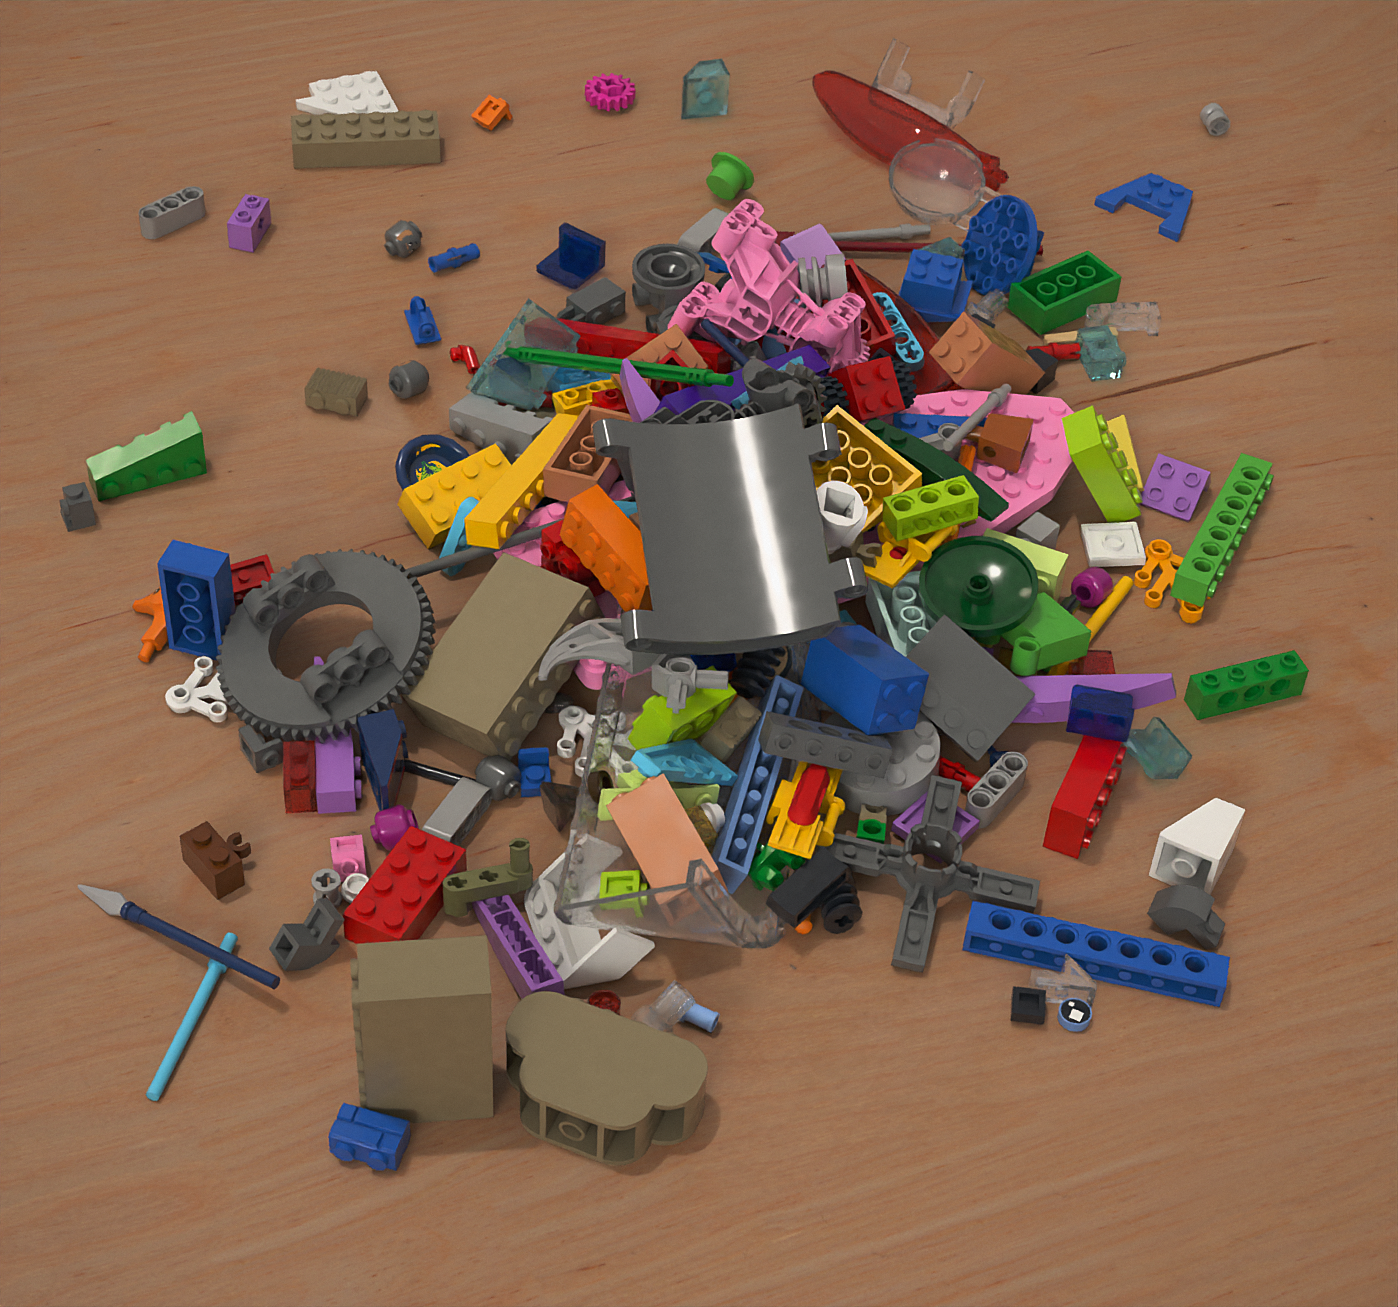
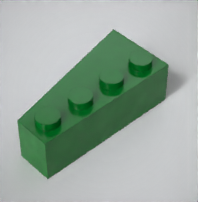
[86,411,207,502]

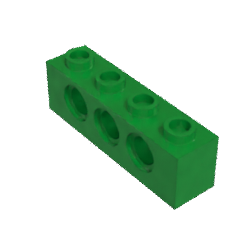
[1184,650,1309,720]

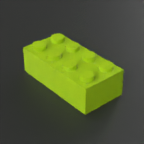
[1062,405,1143,523]

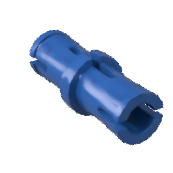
[428,243,480,273]

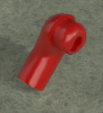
[449,345,481,374]

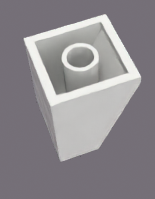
[1148,798,1245,894]

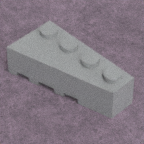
[449,393,553,465]

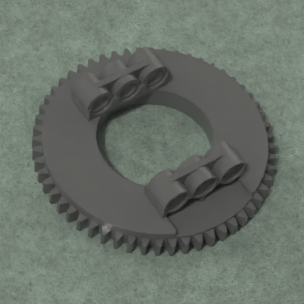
[216,549,436,744]

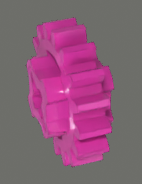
[585,73,636,111]

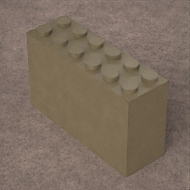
[401,552,606,761]
[350,935,493,1123]

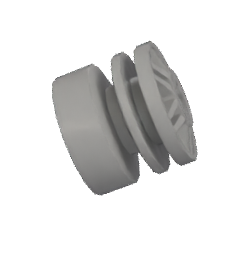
[797,253,848,312]

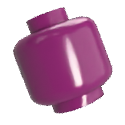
[1071,567,1113,608]
[370,805,419,850]

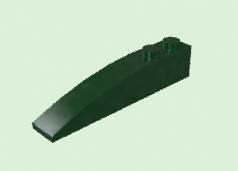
[864,418,1009,522]

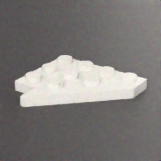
[296,71,398,115]

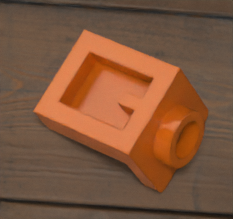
[471,95,513,131]

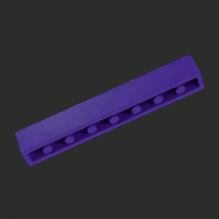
[654,345,831,415]

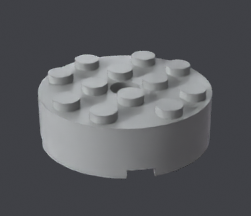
[824,711,940,816]

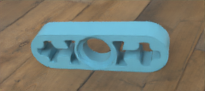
[439,497,480,576]

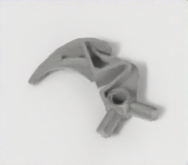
[538,618,729,714]

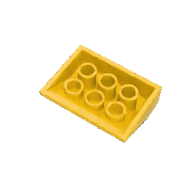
[811,405,922,533]

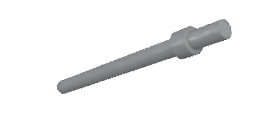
[828,223,931,241]
[943,383,1011,451]

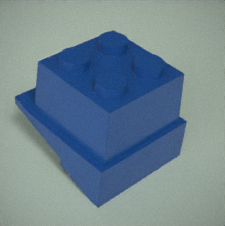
[892,249,973,326]

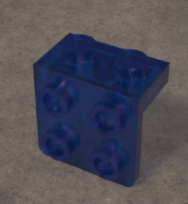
[536,222,606,289]
[1066,685,1134,743]

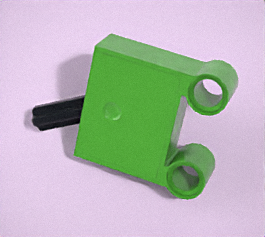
[974,592,1092,676]

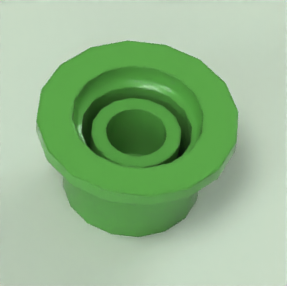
[706,152,755,200]

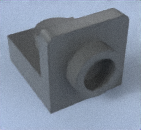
[238,724,285,773]

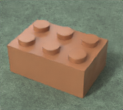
[610,324,708,396]

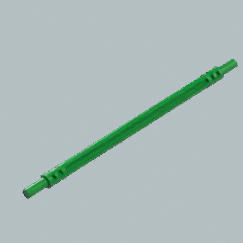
[500,346,734,387]

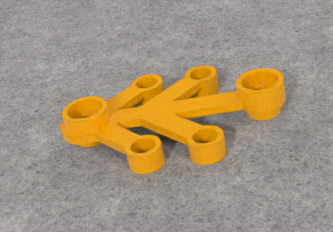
[1133,539,1211,623]

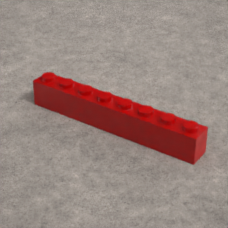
[525,316,731,374]

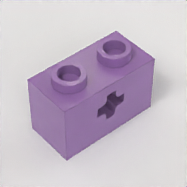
[227,194,271,252]

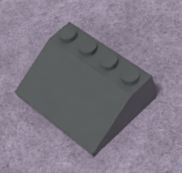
[906,614,1035,762]

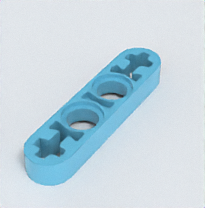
[872,292,925,372]

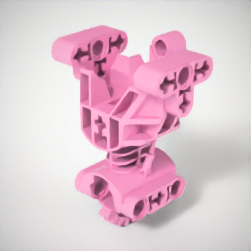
[668,199,870,377]

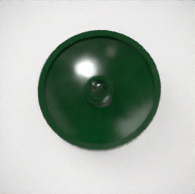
[919,536,1038,637]

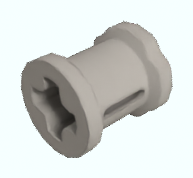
[311,869,342,908]

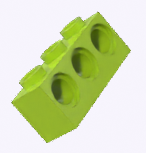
[882,475,979,542]

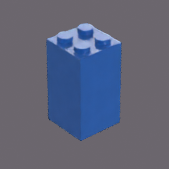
[800,625,929,736]

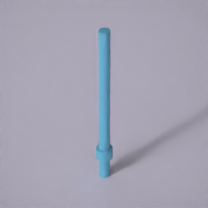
[146,932,238,1101]

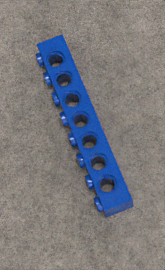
[962,901,1230,1007]

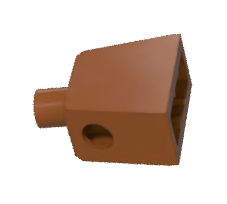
[964,413,1034,473]

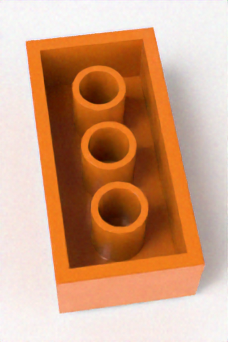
[560,484,653,612]

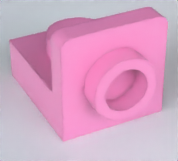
[330,835,366,882]

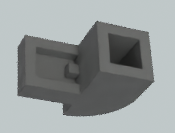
[1147,885,1225,950]
[269,898,344,971]

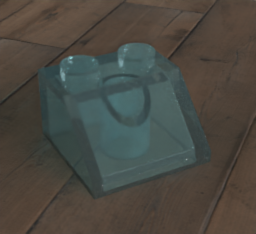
[681,59,730,120]

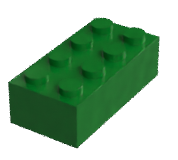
[1007,250,1122,335]

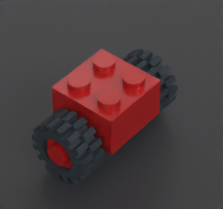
[820,356,917,423]

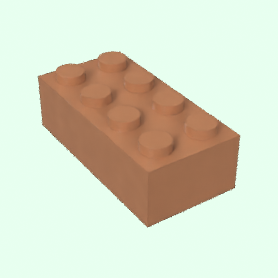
[543,405,632,502]

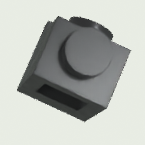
[59,482,96,532]

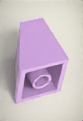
[780,224,847,296]

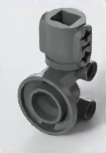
[632,244,717,343]

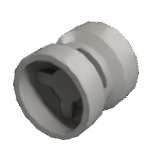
[1200,103,1231,136]

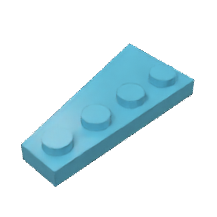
[631,738,739,786]

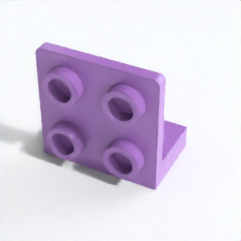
[1139,454,1211,522]

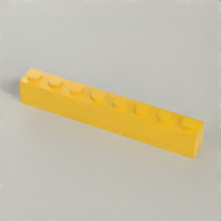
[464,413,579,549]

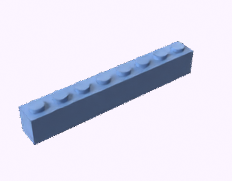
[711,675,804,894]

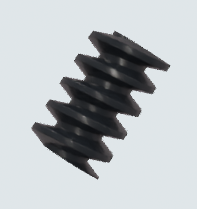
[728,647,786,699]
[819,865,863,934]

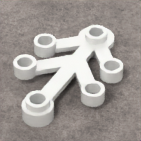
[165,656,282,722]
[557,706,638,788]

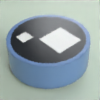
[1057,998,1092,1032]

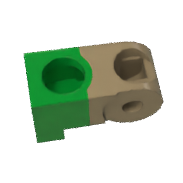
[856,804,887,844]

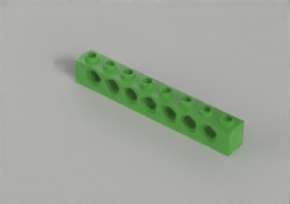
[1170,453,1274,607]

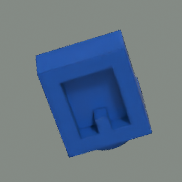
[518,747,552,797]

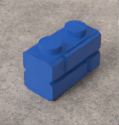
[328,1103,411,1171]

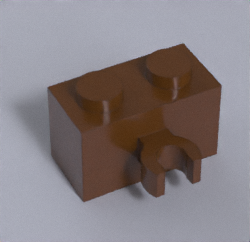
[179,821,251,900]

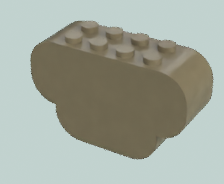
[506,991,708,1166]

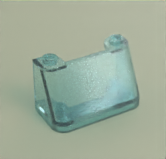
[466,298,581,410]

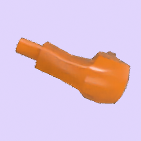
[132,587,168,662]

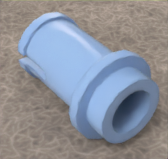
[675,997,720,1033]

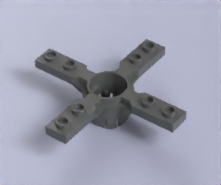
[817,775,1040,973]

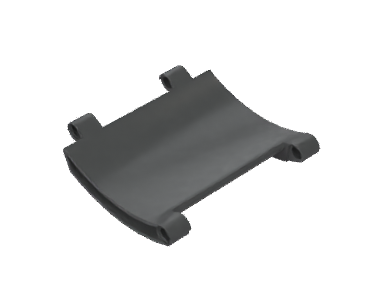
[592,404,868,655]

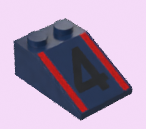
[357,709,408,811]

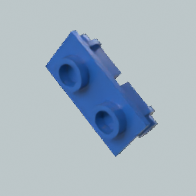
[404,296,441,344]

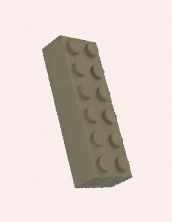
[291,110,440,168]

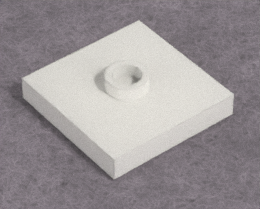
[1080,522,1146,567]

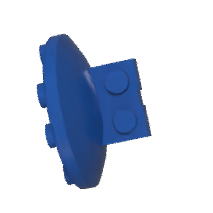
[961,195,1045,297]

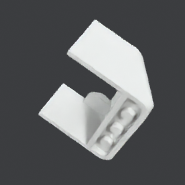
[524,834,655,989]

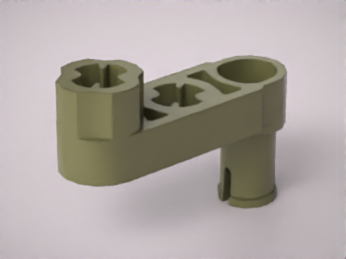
[443,838,533,917]

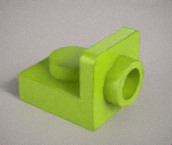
[599,870,650,915]

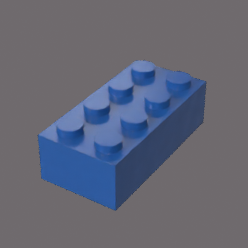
[157,540,236,661]

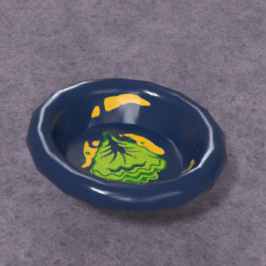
[395,434,470,490]

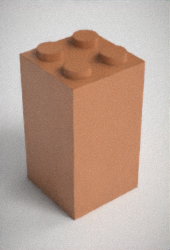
[929,311,1045,395]
[606,773,728,924]

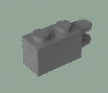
[556,277,626,325]

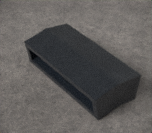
[765,846,849,928]

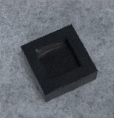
[1010,986,1046,1025]

